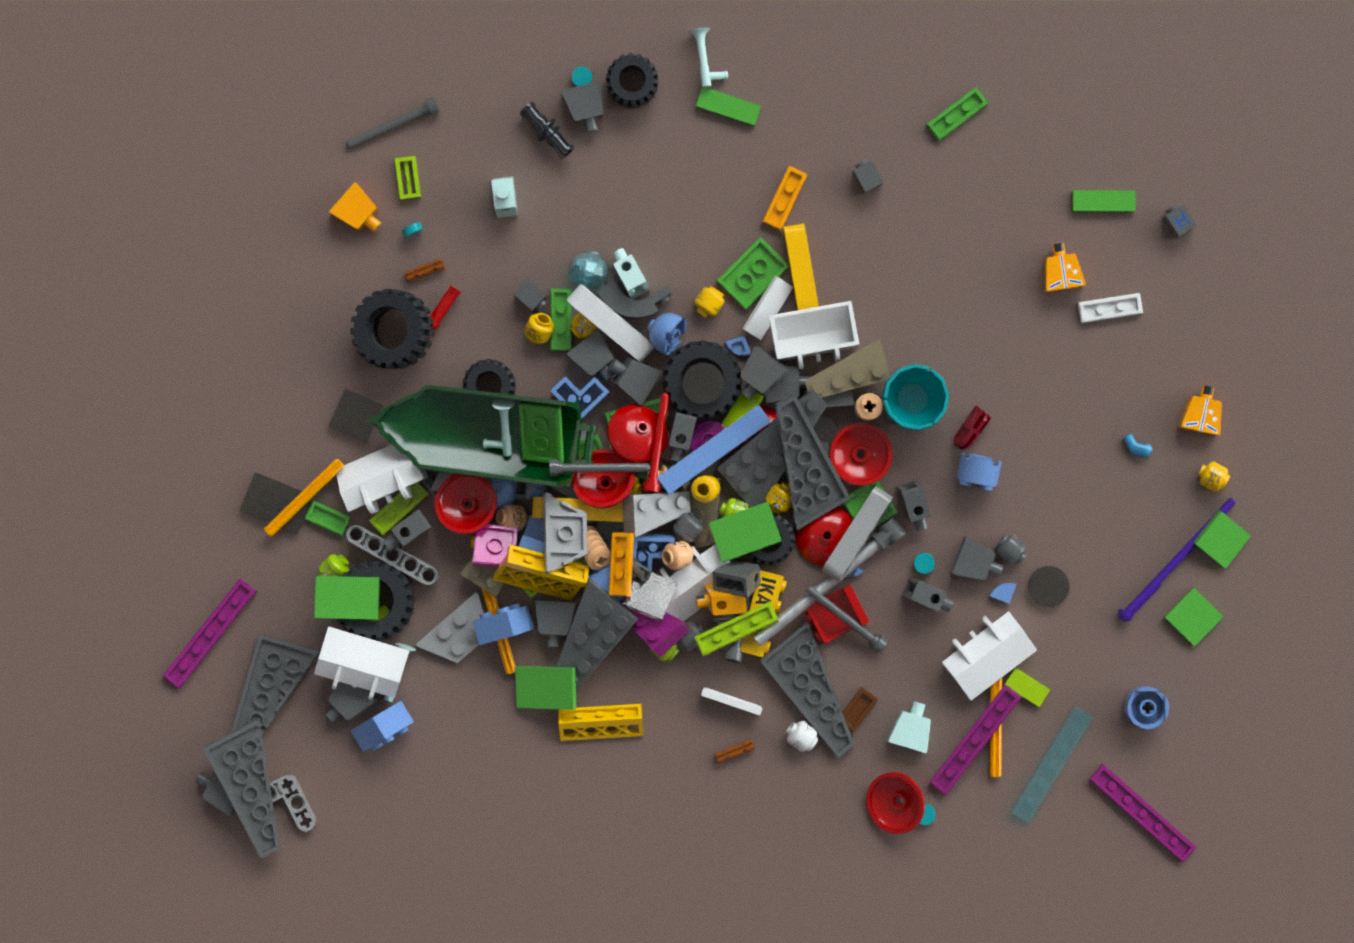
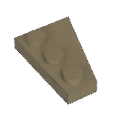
[680,477,720,548]

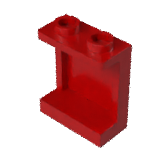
[804,584,869,644]

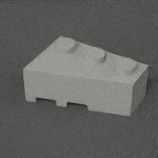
[622,491,690,537]

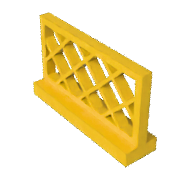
[493,545,589,601]

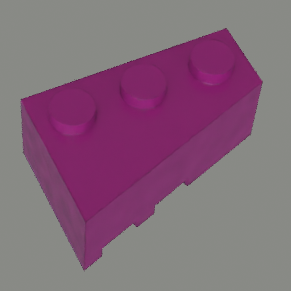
[620,594,691,657]

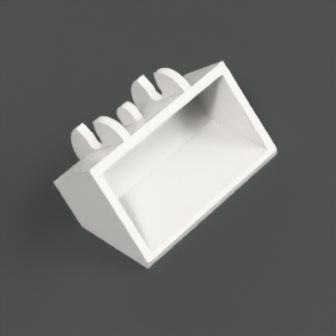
[769,301,859,369]
[336,445,428,514]
[649,544,730,621]
[942,611,1037,701]
[314,626,409,701]

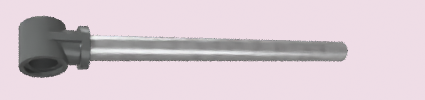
[753,516,907,646]

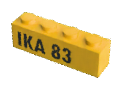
[740,570,787,657]

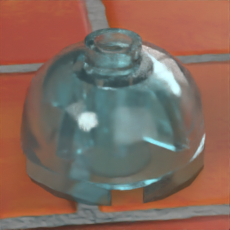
[566,250,609,288]

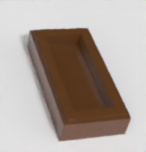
[842,687,879,732]

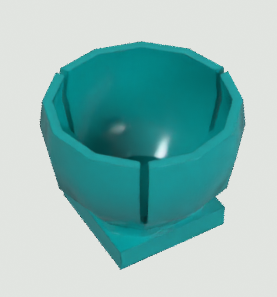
[881,363,950,432]

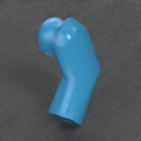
[1123,433,1153,458]

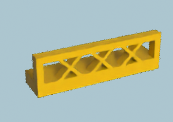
[558,704,643,741]

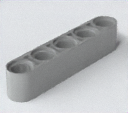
[822,487,894,582]
[346,525,439,585]

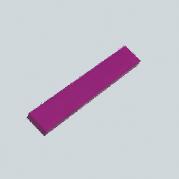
[163,578,257,689]
[929,684,1022,796]
[1089,764,1197,863]

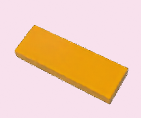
[762,166,808,231]
[609,532,634,597]

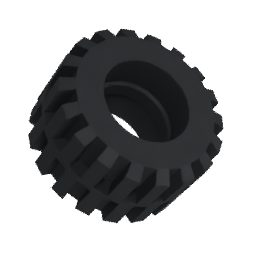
[606,53,658,109]
[463,359,516,395]
[747,513,795,565]

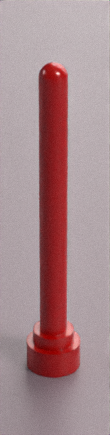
[643,393,669,493]

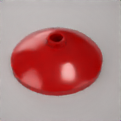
[607,404,668,463]
[830,423,893,485]
[572,449,635,509]
[435,473,497,534]
[795,506,853,566]
[866,772,925,834]

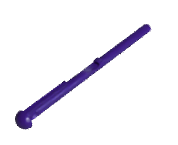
[1118,498,1236,622]

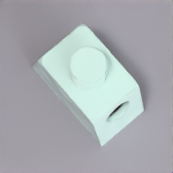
[491,176,518,218]
[613,248,650,299]
[887,701,931,753]

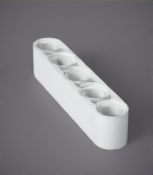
[567,284,654,363]

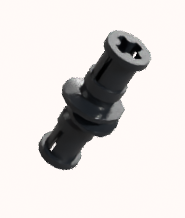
[520,102,575,160]

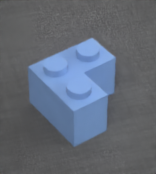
[550,377,610,419]
[519,515,544,553]
[632,532,675,578]
[473,603,535,645]
[351,701,414,752]

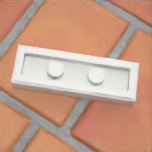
[742,276,793,340]
[1077,293,1143,323]
[701,687,762,715]

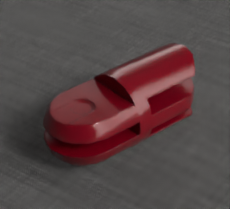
[954,406,992,450]

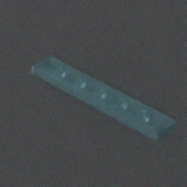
[1011,706,1093,823]

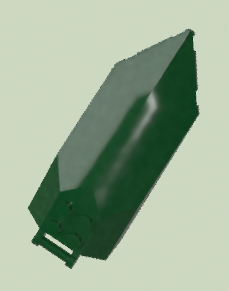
[368,385,598,486]

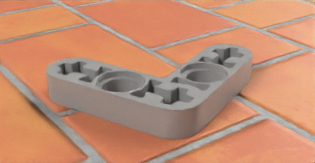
[270,774,316,831]

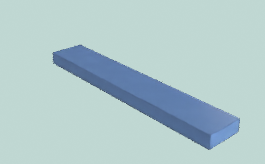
[657,405,771,495]

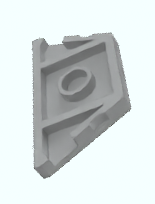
[543,492,587,574]
[416,592,484,663]

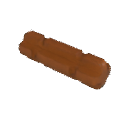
[405,258,445,282]
[715,739,755,763]

